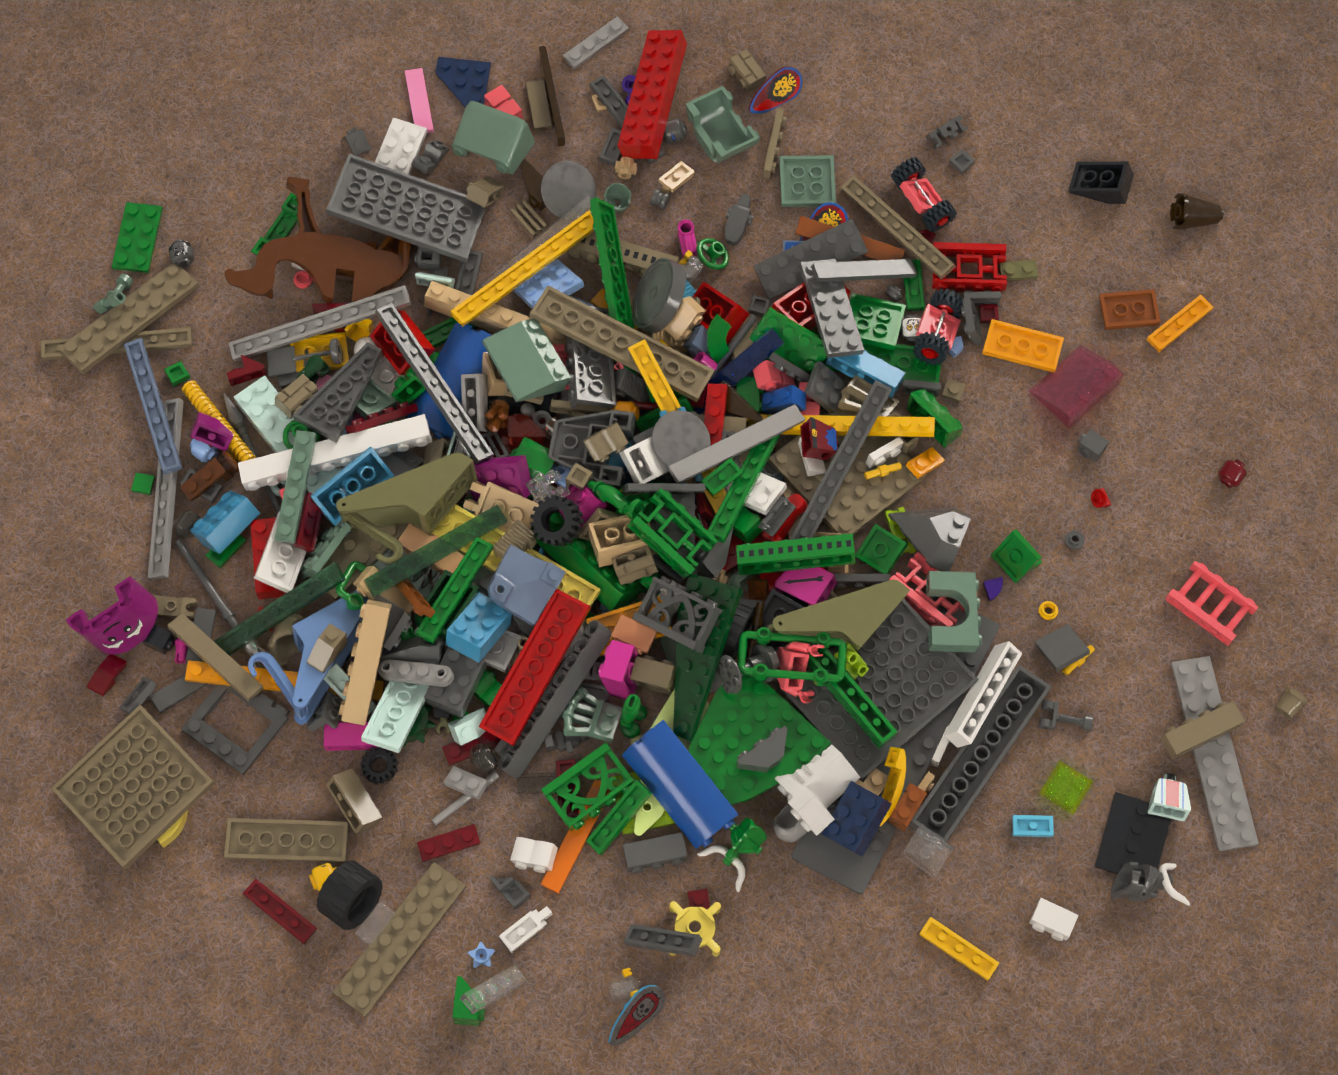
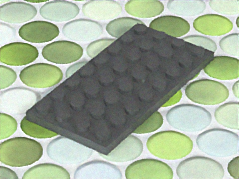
[326,154,486,262]

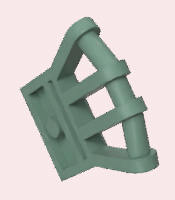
[562,686,623,743]

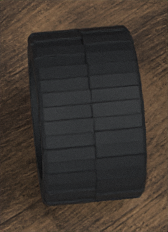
[721,602,754,660]
[316,860,383,930]

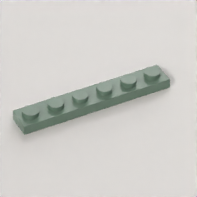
[274,430,317,543]

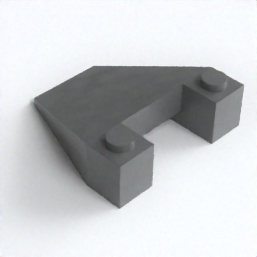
[548,410,636,490]

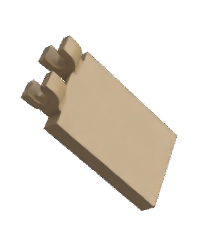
[463,481,539,532]

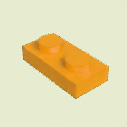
[906,447,945,479]

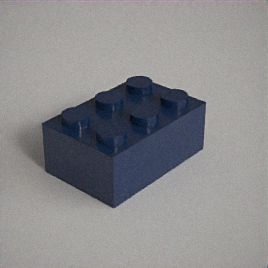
[822,781,892,857]

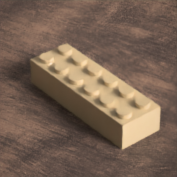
[339,599,392,726]

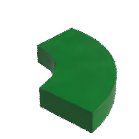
[706,314,731,363]

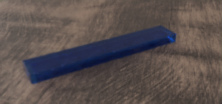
[694,328,784,414]

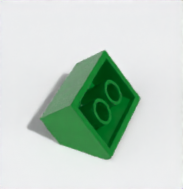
[906,389,963,448]

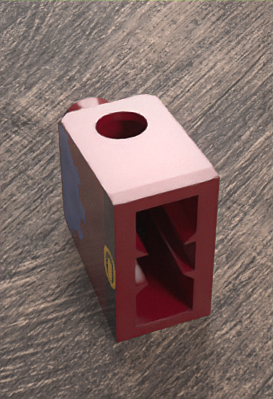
[800,417,842,460]

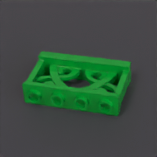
[541,743,634,831]

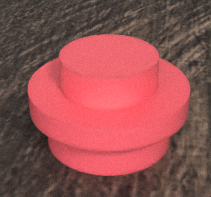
[293,271,312,289]

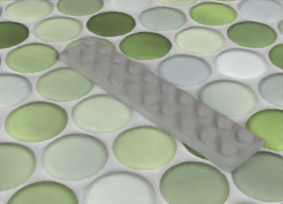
[1171,656,1259,852]

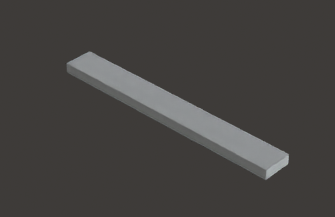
[668,404,805,484]

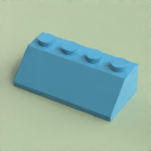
[311,446,394,525]

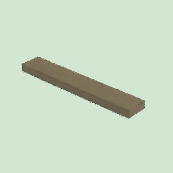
[167,613,263,702]

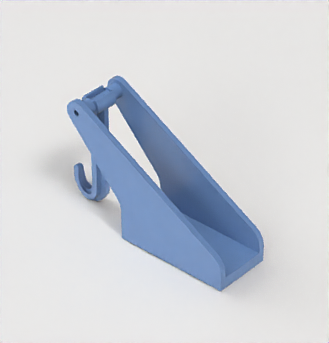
[248,591,368,725]

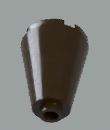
[1170,193,1224,230]

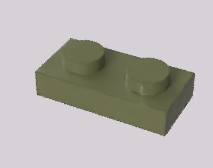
[999,260,1038,281]

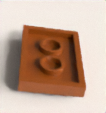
[1099,289,1161,330]

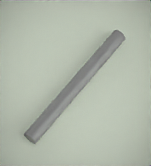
[431,771,499,826]

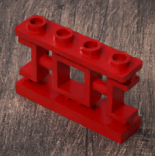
[932,242,1007,292]

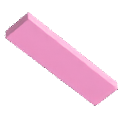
[405,68,434,133]

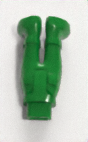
[587,481,654,520]
[619,694,647,739]

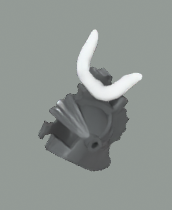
[1111,862,1190,906]

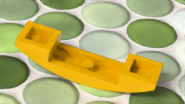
[880,747,906,826]

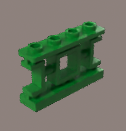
[626,488,718,578]

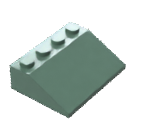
[482,319,571,402]

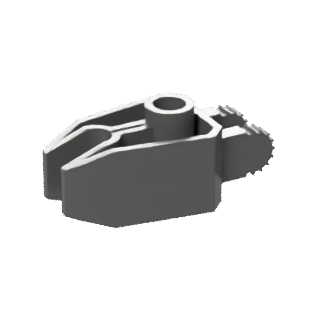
[725,194,754,246]

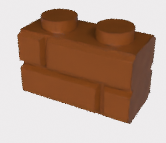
[888,783,927,832]

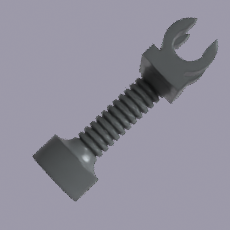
[1038,700,1093,731]

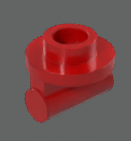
[1091,488,1112,508]

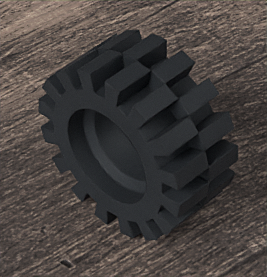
[361,747,398,784]

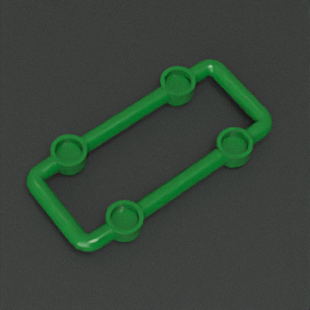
[336,561,426,641]
[737,627,847,686]

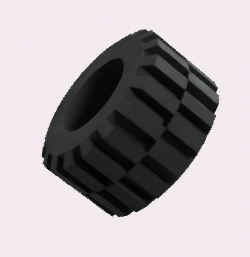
[530,495,584,546]

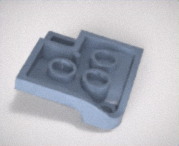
[488,545,566,626]

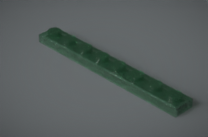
[364,505,507,597]
[214,562,346,656]

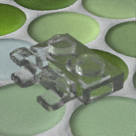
[526,470,571,503]

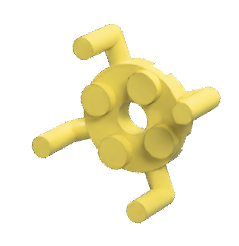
[669,901,721,957]

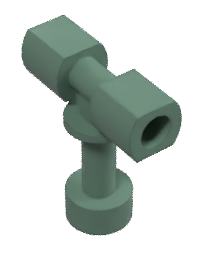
[93,274,133,315]

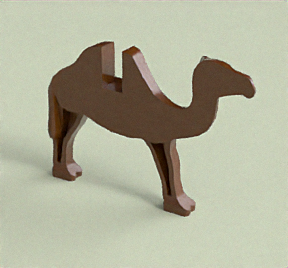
[225,177,411,303]

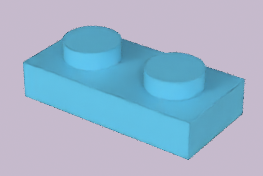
[1012,815,1054,837]

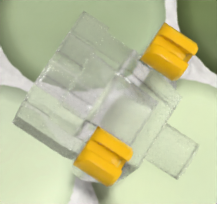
[679,250,704,284]
[607,968,644,1004]

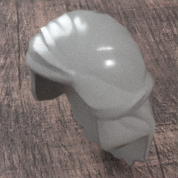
[773,805,807,842]

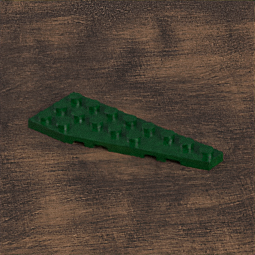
[673,574,743,741]

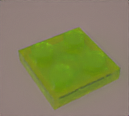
[1039,760,1094,815]

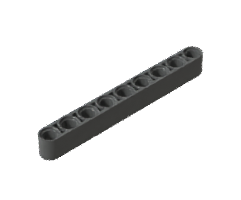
[498,620,612,778]

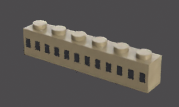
[567,232,679,277]

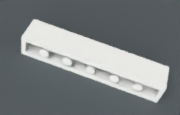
[944,641,1022,748]

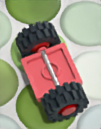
[891,157,957,232]
[913,289,964,365]

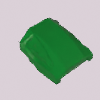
[514,437,554,487]

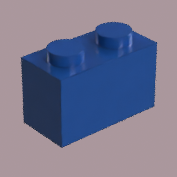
[762,385,806,415]

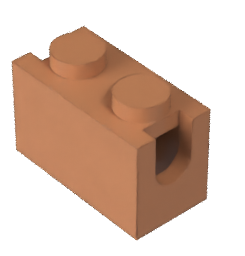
[611,614,657,656]

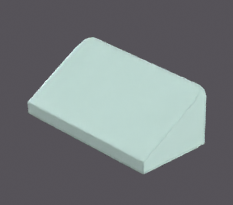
[415,272,455,288]

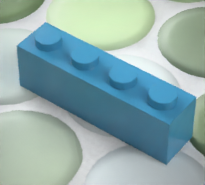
[826,350,905,398]

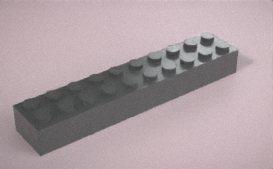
[908,665,1052,849]

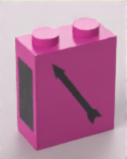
[775,567,837,607]

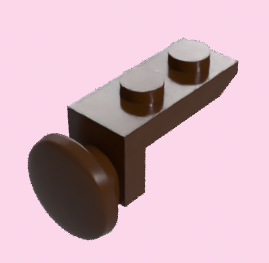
[180,450,240,501]

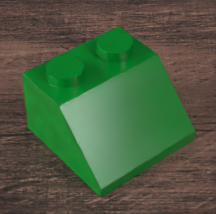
[452,976,485,1026]

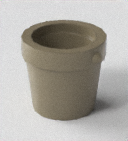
[1275,687,1308,719]

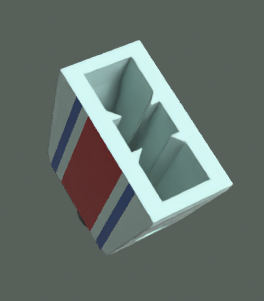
[1148,773,1191,822]

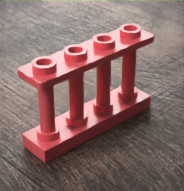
[1165,561,1258,646]

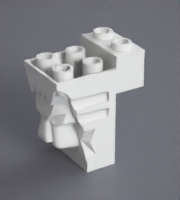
[775,744,860,836]

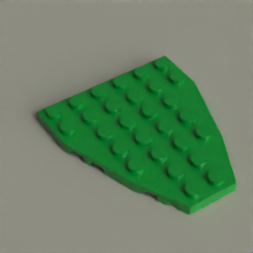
[688,675,831,805]

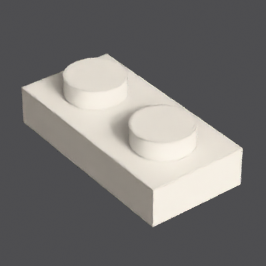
[866,437,904,468]

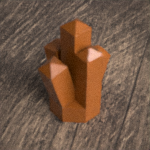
[485,400,509,434]

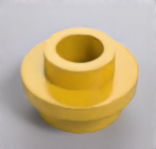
[1039,601,1058,620]

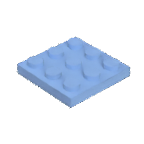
[513,259,585,309]

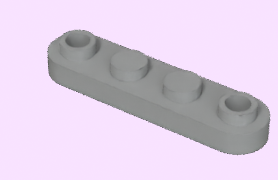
[378,659,454,687]

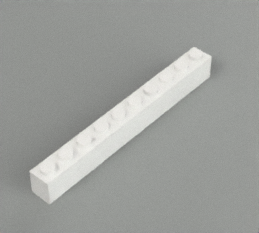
[238,414,432,491]

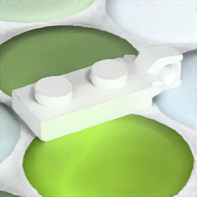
[499,906,553,953]

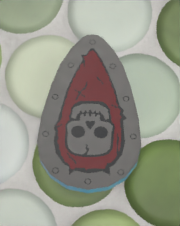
[609,985,665,1046]

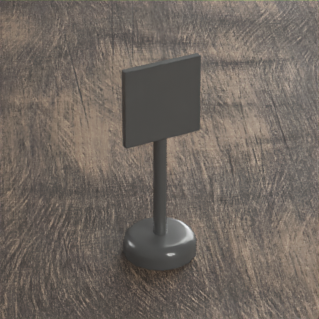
[267,338,343,377]

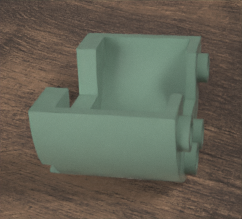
[685,86,760,163]

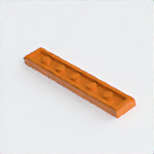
[541,779,611,894]

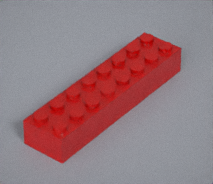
[617,30,687,159]

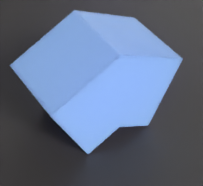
[948,336,964,358]

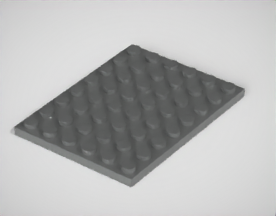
[782,598,979,781]

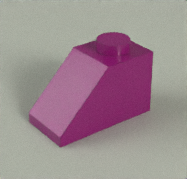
[190,412,234,451]

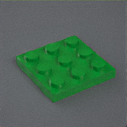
[849,293,906,351]

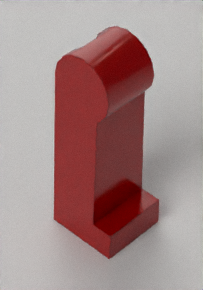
[763,494,807,542]

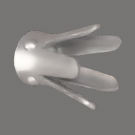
[245,640,268,667]

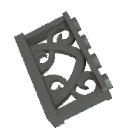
[632,576,723,653]

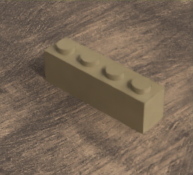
[1161,701,1245,760]

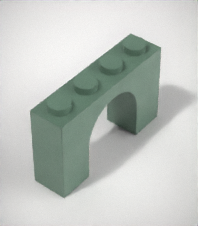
[926,571,982,653]

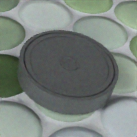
[632,258,686,333]

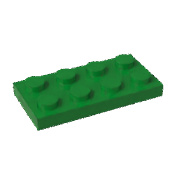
[112,202,163,273]
[749,307,826,375]

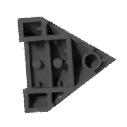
[888,508,971,572]

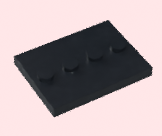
[1094,792,1171,874]

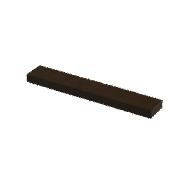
[539,46,565,146]

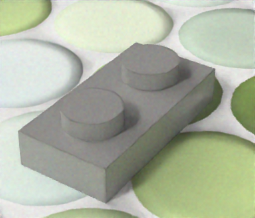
[444,766,489,800]

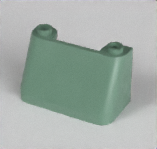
[451,101,535,175]

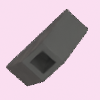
[736,726,787,773]

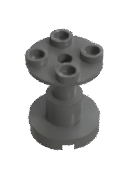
[716,644,780,694]

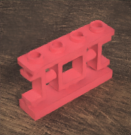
[889,552,965,626]

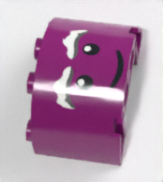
[66,576,158,654]

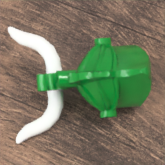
[697,817,768,892]

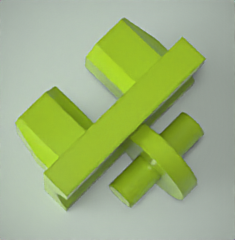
[833,641,869,680]

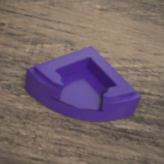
[983,577,1003,601]

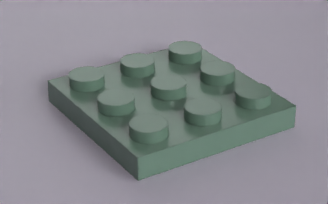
[779,155,836,207]
[298,522,351,579]

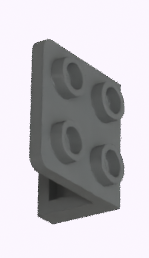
[358,595,412,651]

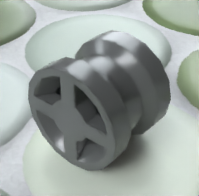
[650,188,671,211]

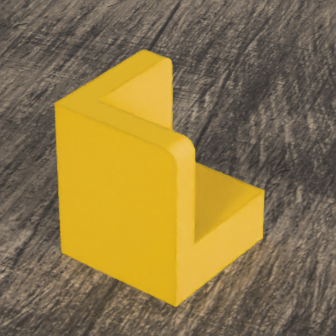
[345,319,374,342]

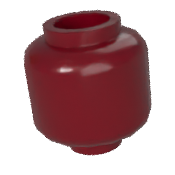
[1218,459,1247,488]

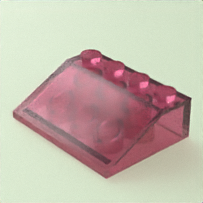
[1029,345,1124,429]

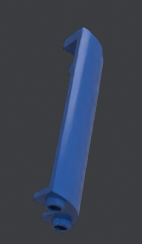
[406,323,491,439]
[622,720,739,849]

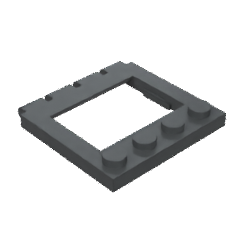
[181,685,290,775]

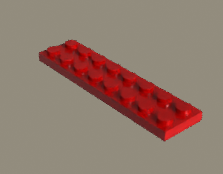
[479,589,591,746]

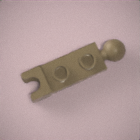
[153,595,199,621]

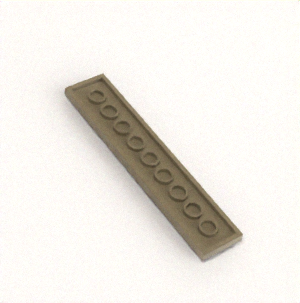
[529,285,715,402]

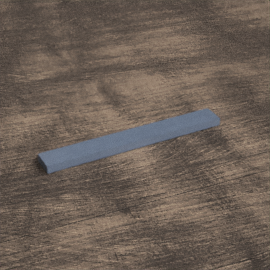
[124,338,183,475]

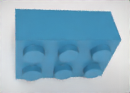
[190,490,260,554]
[446,593,512,663]

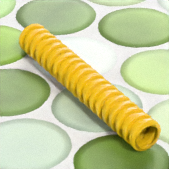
[182,380,256,462]

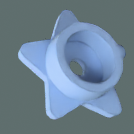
[468,942,495,968]

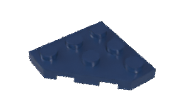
[436,57,491,108]

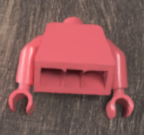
[776,641,825,703]

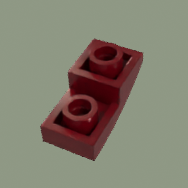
[87,654,127,696]

